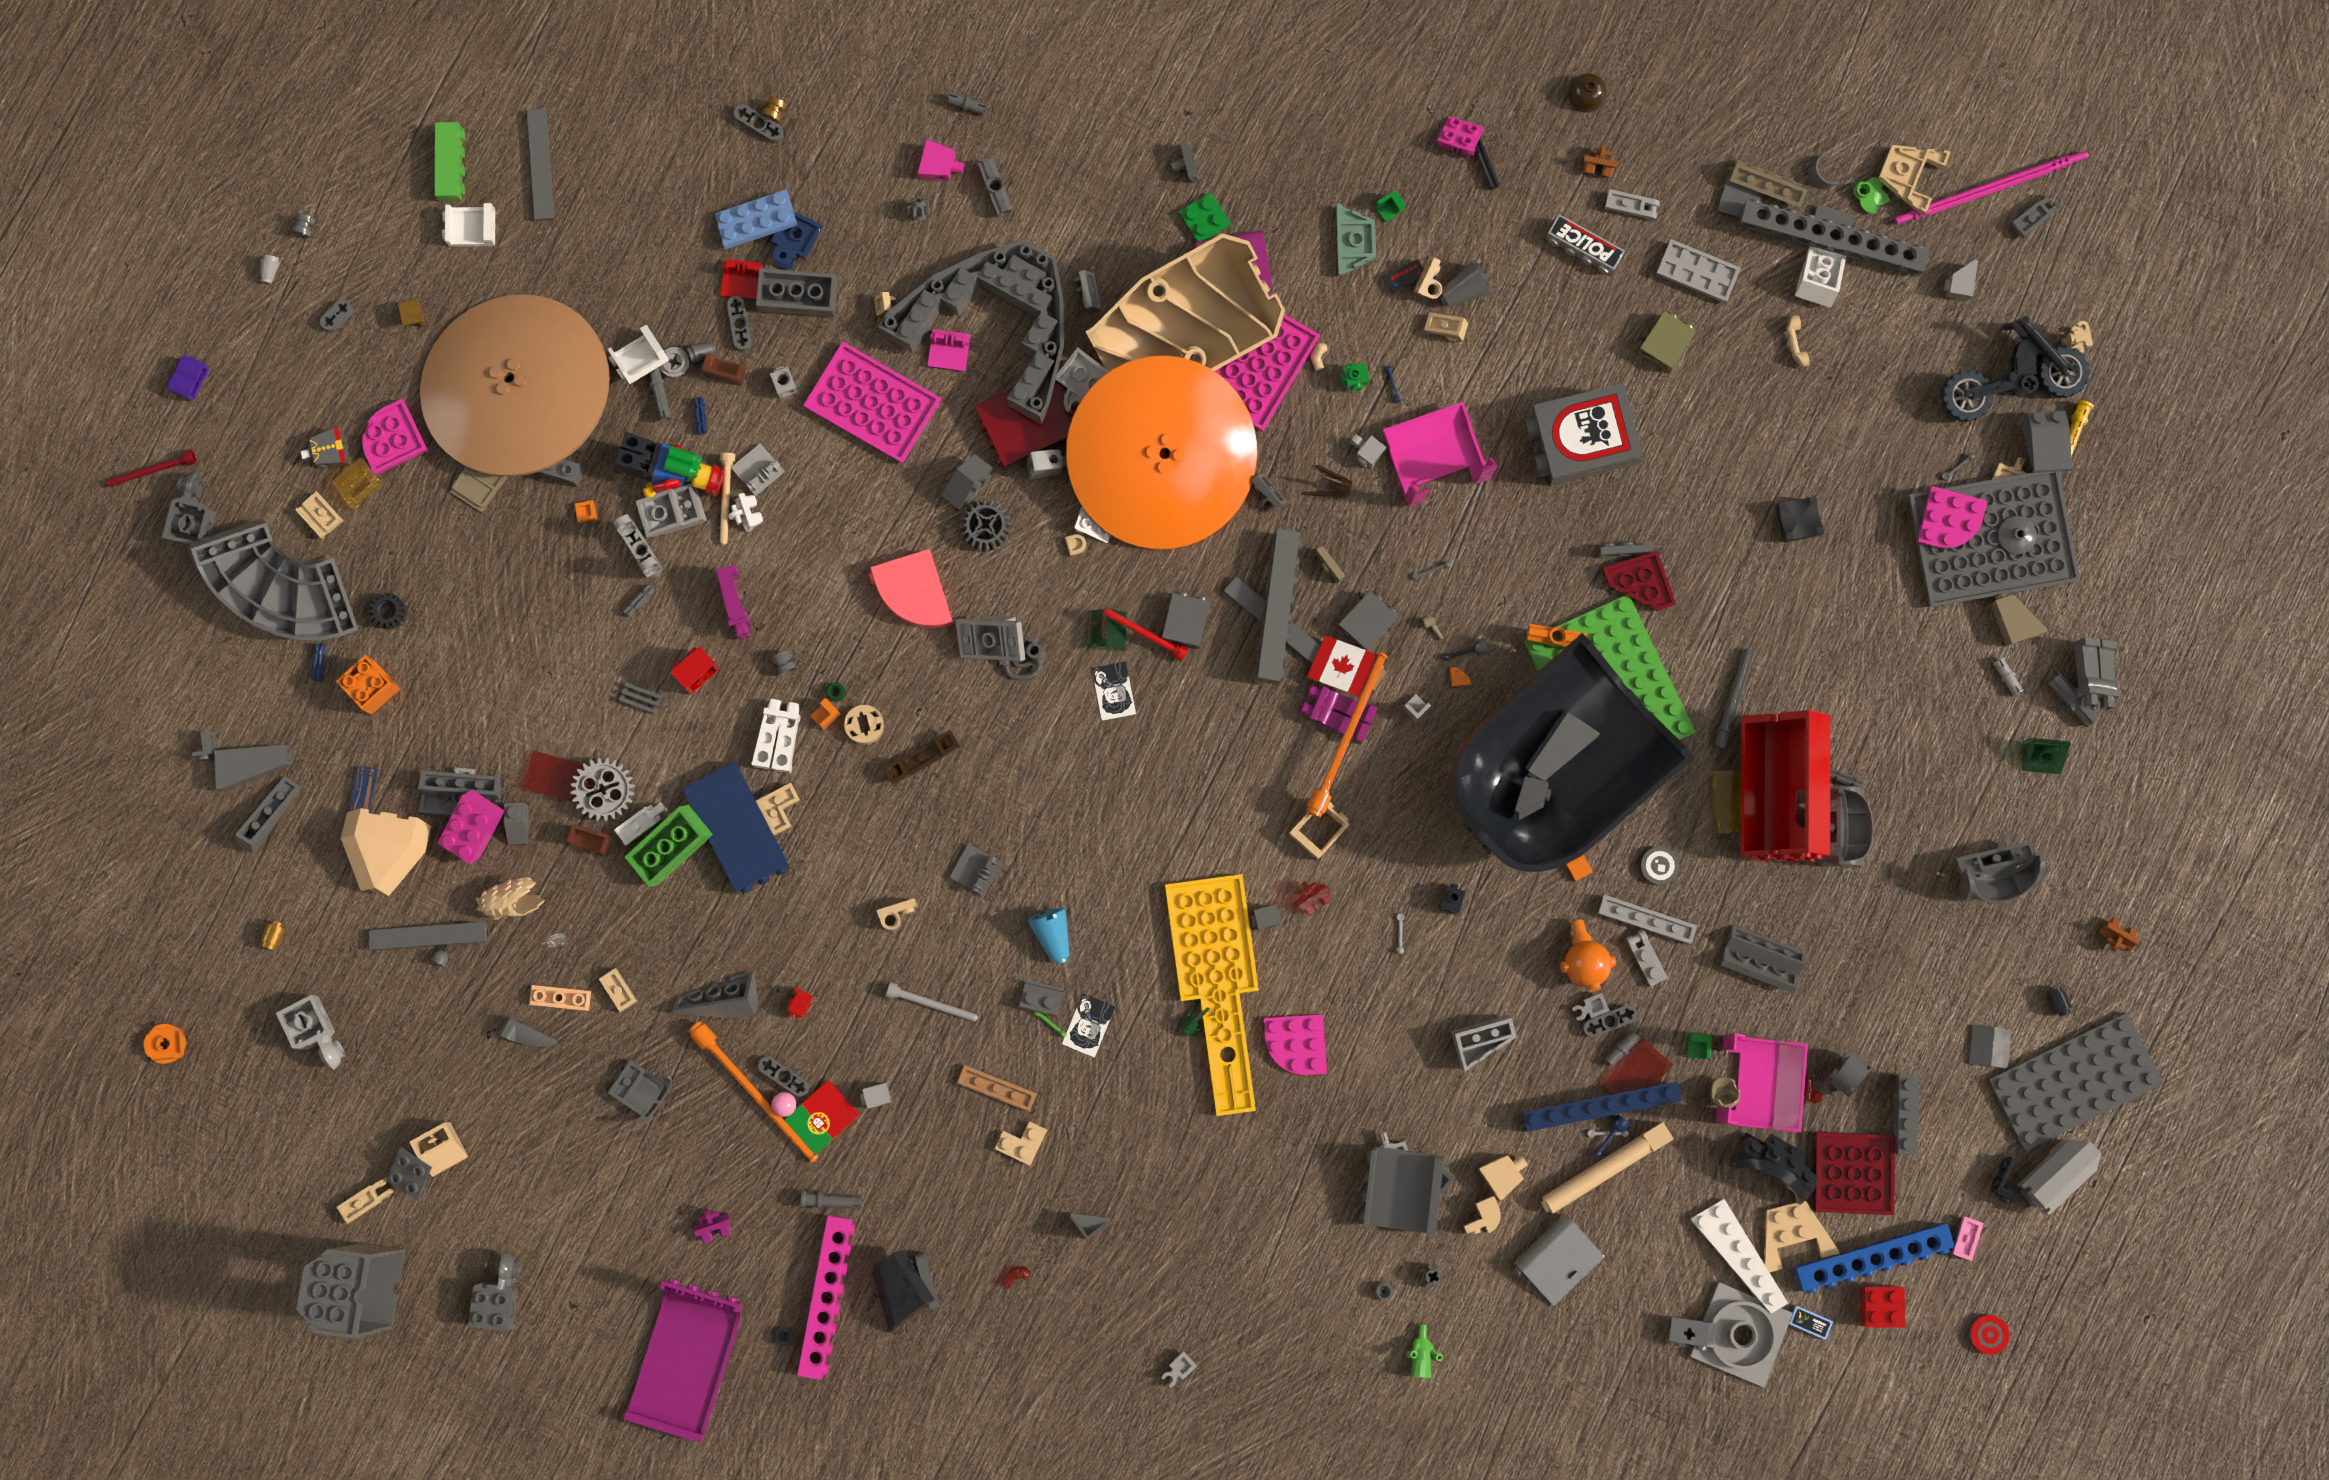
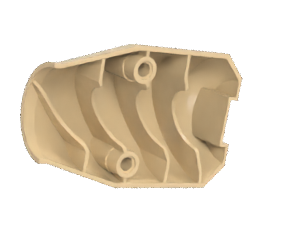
[1085,233,1285,371]

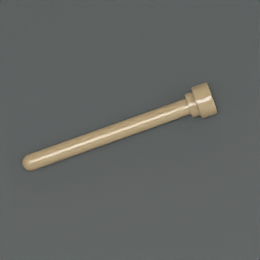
[719,453,735,545]

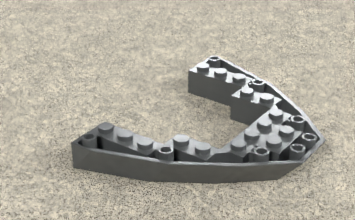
[878,240,1064,425]

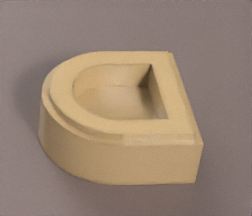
[1065,534,1086,557]

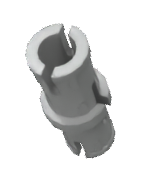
[1993,657,2024,696]

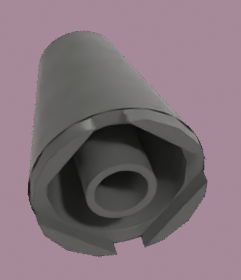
[1439,259,1494,307]

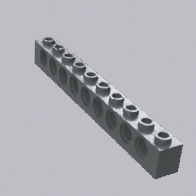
[1737,199,1930,276]

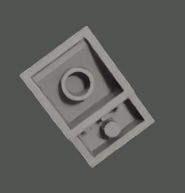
[636,483,707,538]

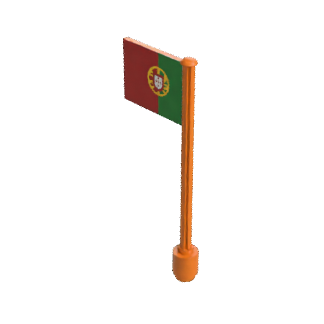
[688,1021,860,1163]

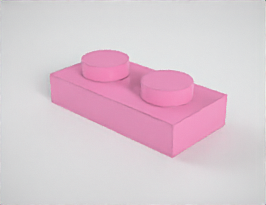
[1951,1216,1984,1261]

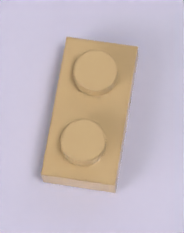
[599,968,638,1012]

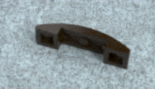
[883,730,960,785]

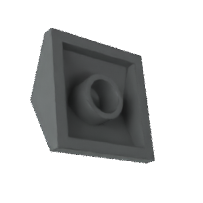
[1968,1025,2011,1069]

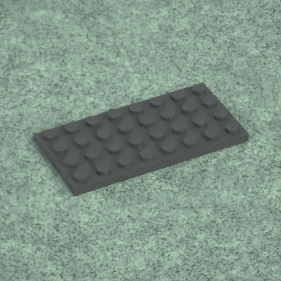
[1987,1012,2164,1151]

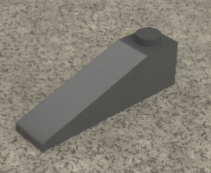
[235,776,301,854]

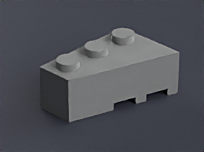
[1451,1015,1517,1072]

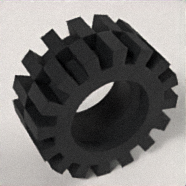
[368,593,407,629]

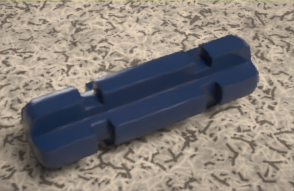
[693,397,708,435]
[311,643,326,682]

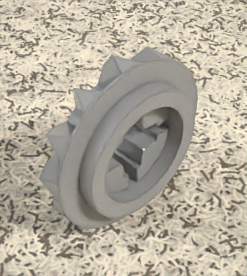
[659,347,689,378]

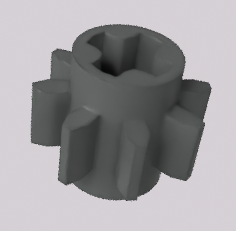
[907,197,930,220]
[1420,1264,1445,1289]

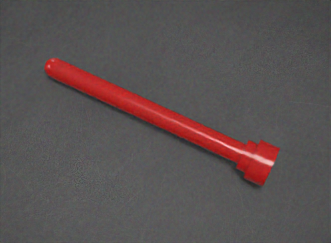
[1104,609,1188,662]

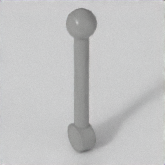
[1396,913,1405,954]
[1587,1130,1629,1137]

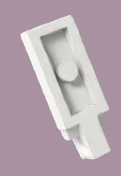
[614,803,667,846]

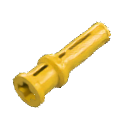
[2070,400,2094,456]

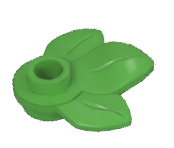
[1853,177,1890,214]

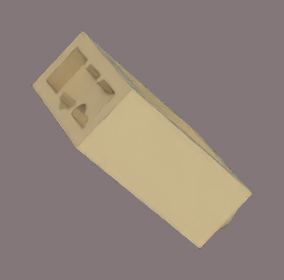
[1289,802,1350,861]

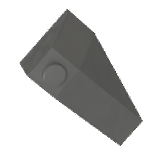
[673,972,758,1018]

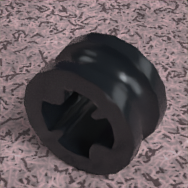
[774,1327,793,1346]

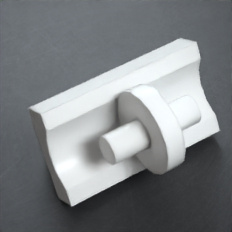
[728,493,763,532]

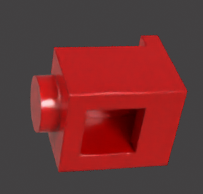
[787,987,815,1019]

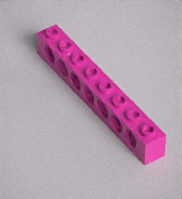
[797,1215,855,1380]

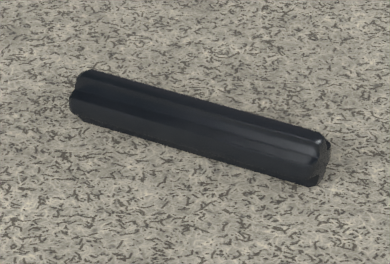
[1475,138,1500,190]

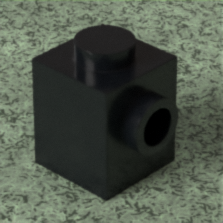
[1438,883,1466,915]

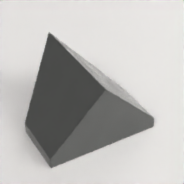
[1070,1213,1110,1240]

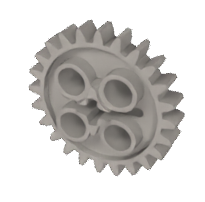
[570,758,635,821]

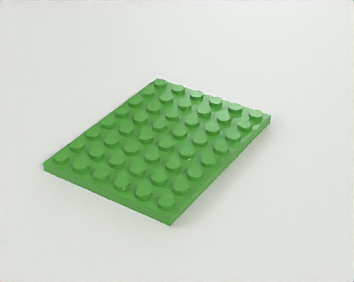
[1524,595,1696,740]

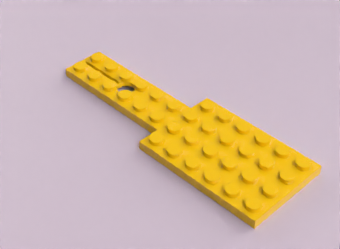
[1165,874,1259,1116]

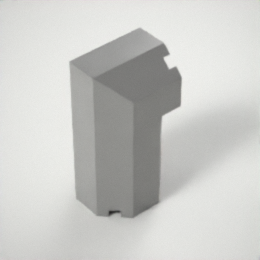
[2017,1140,2101,1215]

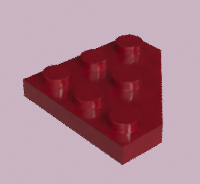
[1602,551,1677,611]

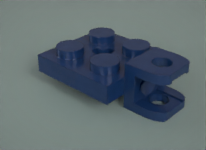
[771,212,823,270]

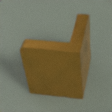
[398,299,426,327]

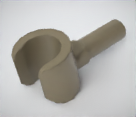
[1422,616,1444,640]

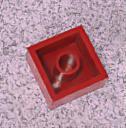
[670,646,720,694]
[1859,1286,1906,1328]

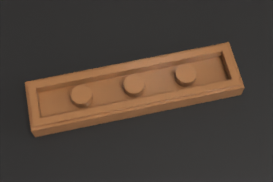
[957,1065,1037,1112]

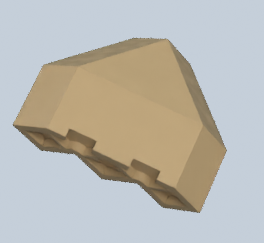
[341,808,431,896]

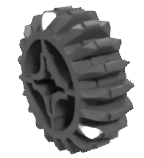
[960,500,1012,552]

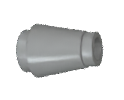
[260,254,280,284]

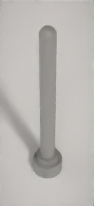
[886,982,978,1021]

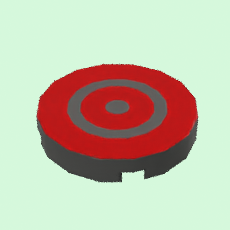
[1969,1314,2010,1355]

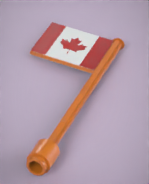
[1306,635,1387,818]

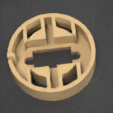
[844,705,884,745]

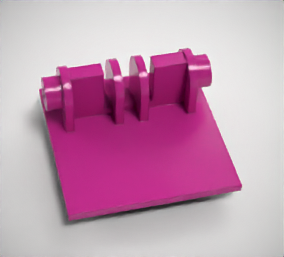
[1437,116,1484,157]
[927,329,971,371]

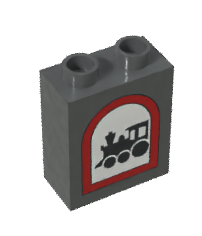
[1524,383,1643,486]

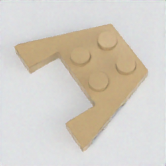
[1878,145,1951,216]
[1764,1201,1840,1272]

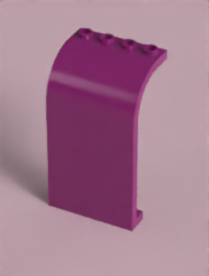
[624,1277,743,1443]

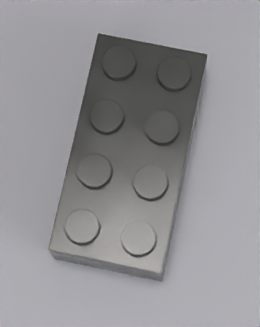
[756,268,838,317]

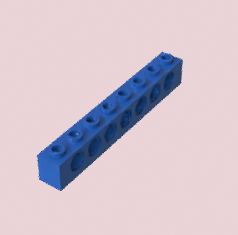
[1793,1223,1955,1294]

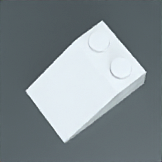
[1795,246,1846,308]

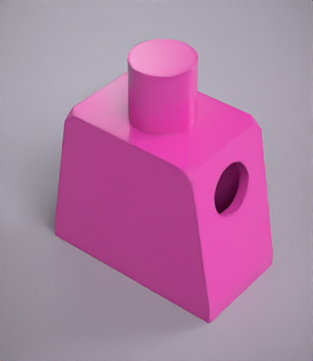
[918,139,965,181]

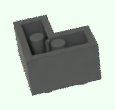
[941,454,993,509]

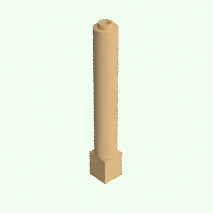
[1541,1122,1674,1214]

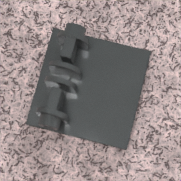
[949,843,1002,896]
[386,1147,432,1201]

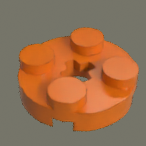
[144,1024,186,1064]

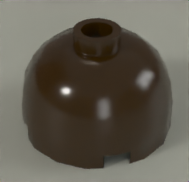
[1568,73,1607,113]

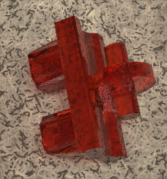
[1294,881,1332,916]

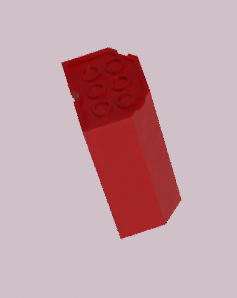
[1741,710,1830,863]

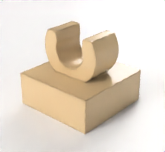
[874,292,896,316]

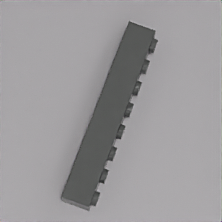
[1254,528,1302,685]

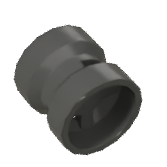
[291,213,316,238]
[771,650,797,676]

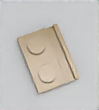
[295,491,344,539]

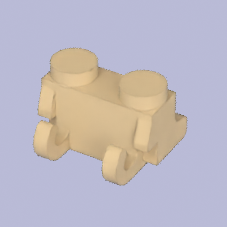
[2061,321,2093,354]

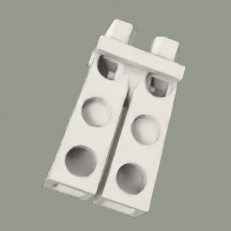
[752,699,801,774]

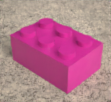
[438,790,504,864]

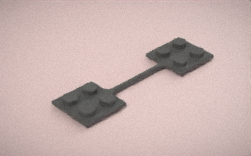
[1717,176,1854,240]

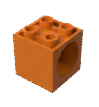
[336,655,401,715]

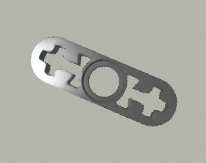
[734,104,784,143]
[727,296,752,352]
[1582,1005,1637,1038]
[758,1056,810,1097]
[915,1252,940,1310]

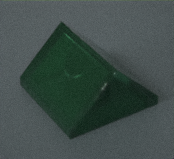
[1087,608,1127,651]
[2022,738,2071,774]

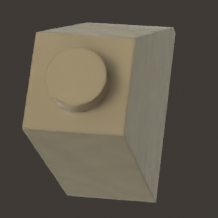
[1990,594,2048,647]

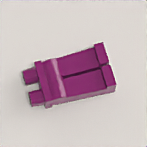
[716,565,752,640]
[1301,686,1378,744]

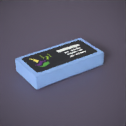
[1789,1305,1833,1340]

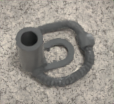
[999,636,1046,680]

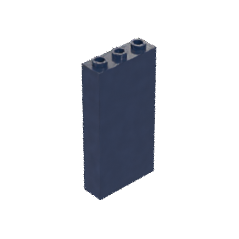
[683,762,790,894]

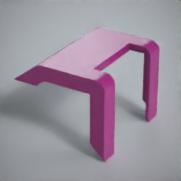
[1383,402,1497,507]
[1715,1033,1808,1133]

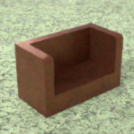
[702,353,747,386]
[566,823,614,856]

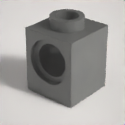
[1251,905,1281,930]

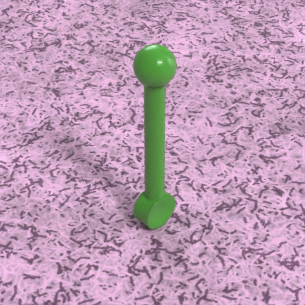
[1033,1012,1067,1038]

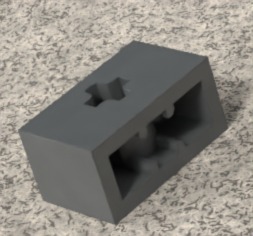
[1669,1317,1716,1351]

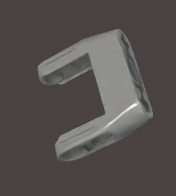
[613,514,663,578]

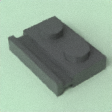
[1019,980,1064,1017]

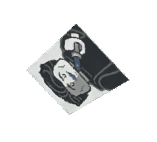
[1092,662,1136,720]
[1062,993,1115,1057]

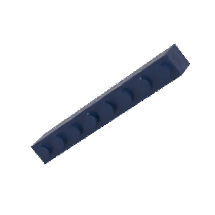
[1521,1082,1682,1132]

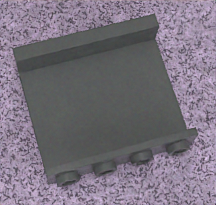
[1360,1146,1445,1238]

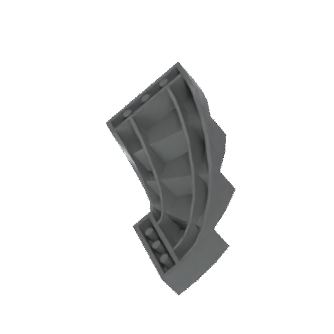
[186,519,359,641]

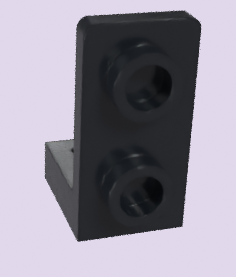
[1991,1157,2021,1205]

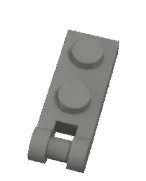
[1604,189,1660,221]
[1625,929,1668,987]

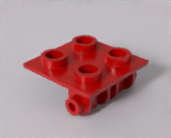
[721,259,763,300]

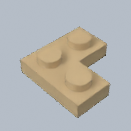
[756,783,800,836]
[995,1121,1047,1166]

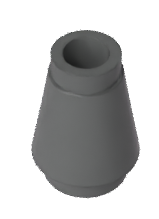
[686,342,716,363]

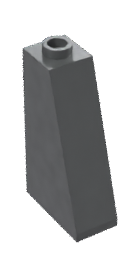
[1525,710,1600,781]
[214,745,294,792]

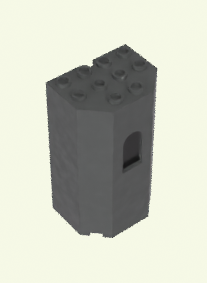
[296,1243,406,1339]

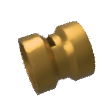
[762,97,787,123]

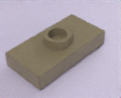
[1315,546,1345,583]

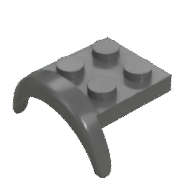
[608,1060,672,1126]

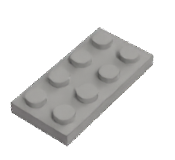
[1656,239,1741,304]

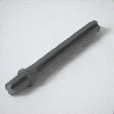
[1714,648,1755,749]

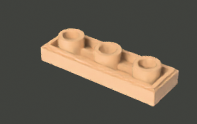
[529,985,591,1011]

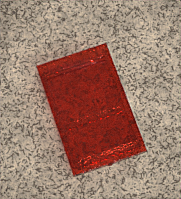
[522,751,591,804]
[1602,1038,1673,1112]

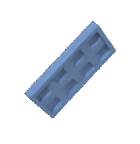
[715,190,797,249]

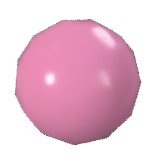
[772,1092,796,1117]

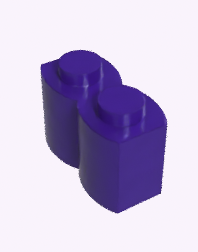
[167,355,209,401]

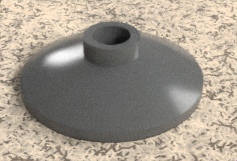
[1998,516,2037,554]

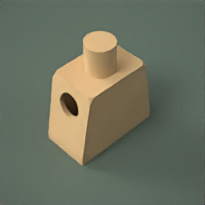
[1477,1155,1528,1201]

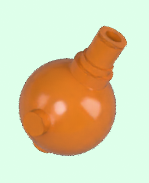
[1560,920,1616,992]

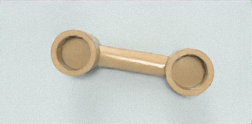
[1787,315,1809,367]

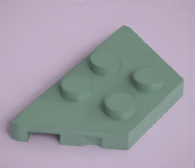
[1336,204,1376,276]

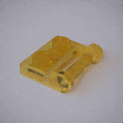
[332,458,383,509]

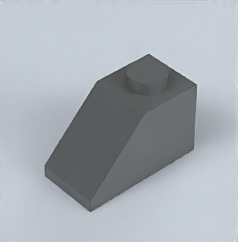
[1515,777,1551,820]
[504,803,529,845]

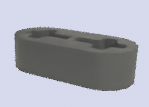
[320,300,353,332]

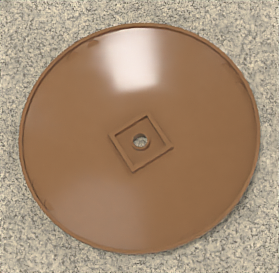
[420,295,610,476]

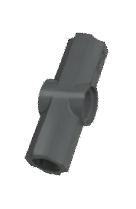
[978,158,1013,217]
[2047,673,2100,727]

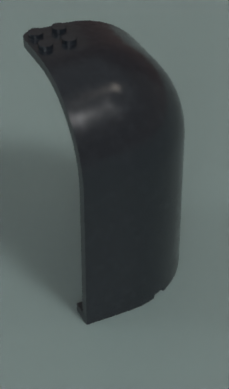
[1449,633,1694,872]

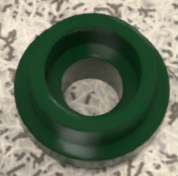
[826,683,845,702]

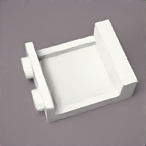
[442,203,495,247]
[608,325,669,384]

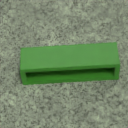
[435,122,465,202]

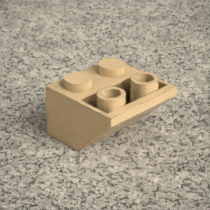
[410,1122,468,1177]

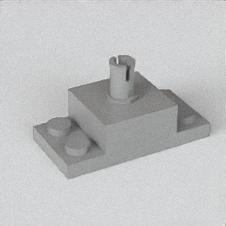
[956,616,1025,661]

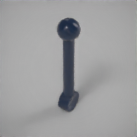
[1385,365,1400,403]

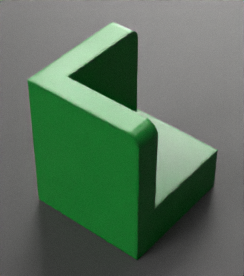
[1375,190,1406,222]
[1687,1034,1712,1059]

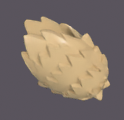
[476,877,545,920]

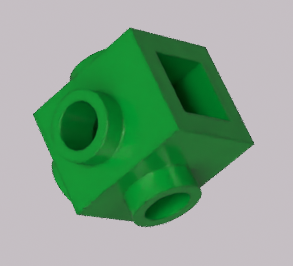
[1340,362,1370,392]

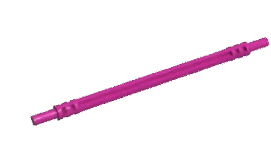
[1894,151,2088,225]

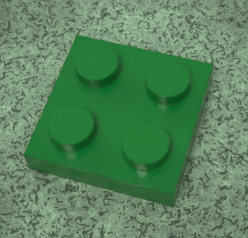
[1179,193,1231,242]

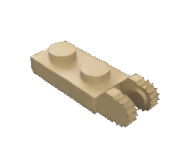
[336,1178,395,1224]

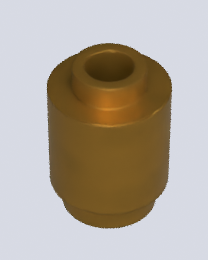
[260,920,286,950]

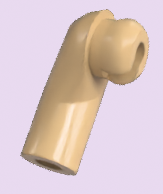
[1310,343,1327,372]

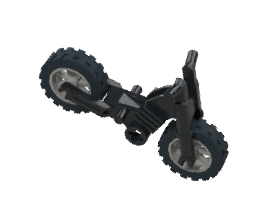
[1939,316,2090,422]

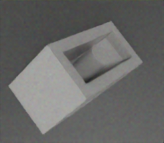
[1943,260,1978,302]

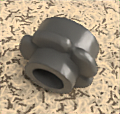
[1374,1282,1394,1302]

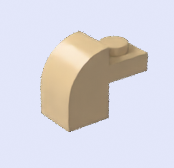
[1462,1196,1501,1236]

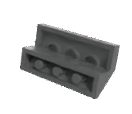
[418,770,501,817]
[1721,925,1806,993]

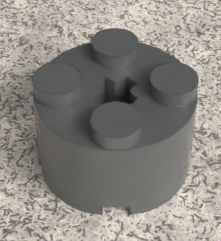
[1827,1051,1872,1097]

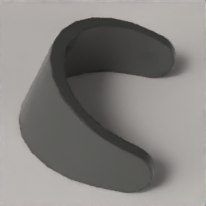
[1808,154,1840,189]

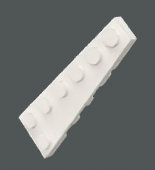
[1690,1199,1788,1314]

